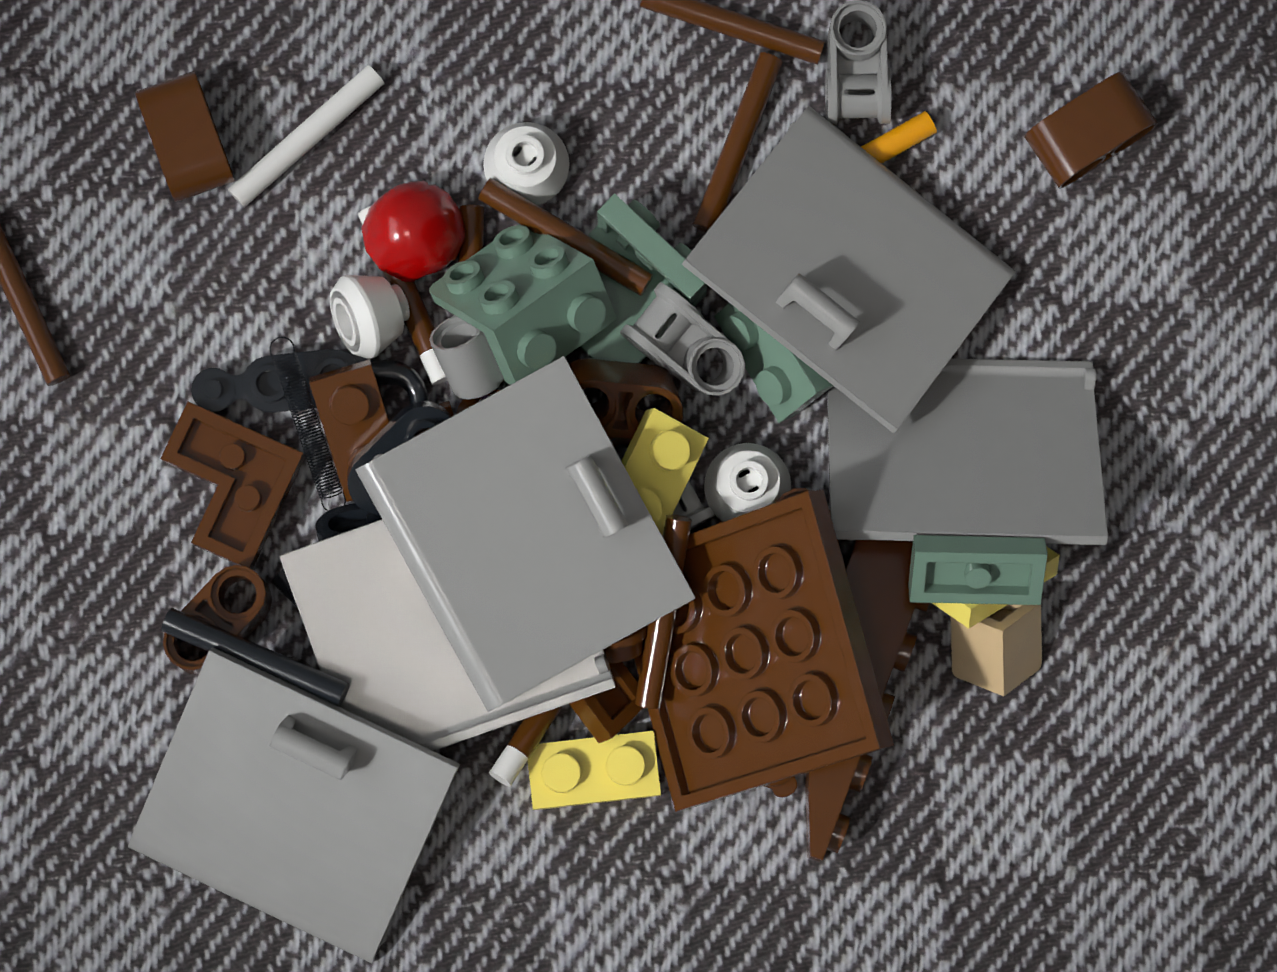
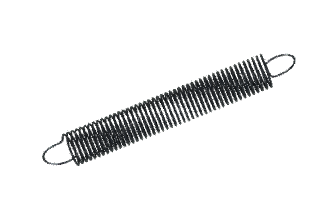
[269,337,346,511]

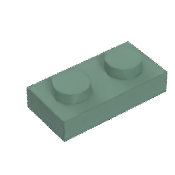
[908,535,1047,605]

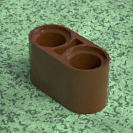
[135,71,235,202]
[1024,71,1158,189]
[569,358,683,439]
[163,565,272,675]

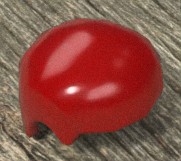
[361,181,466,282]

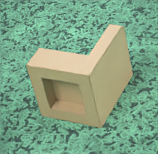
[951,604,1042,696]

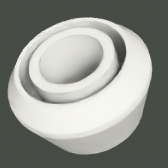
[483,122,569,205]
[330,275,410,359]
[704,443,791,522]

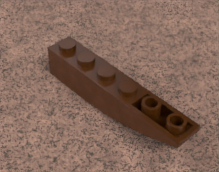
[805,540,930,862]

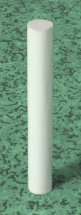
[228,65,385,208]

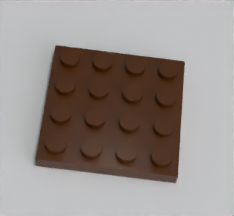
[634,489,894,812]

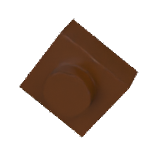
[569,662,643,743]

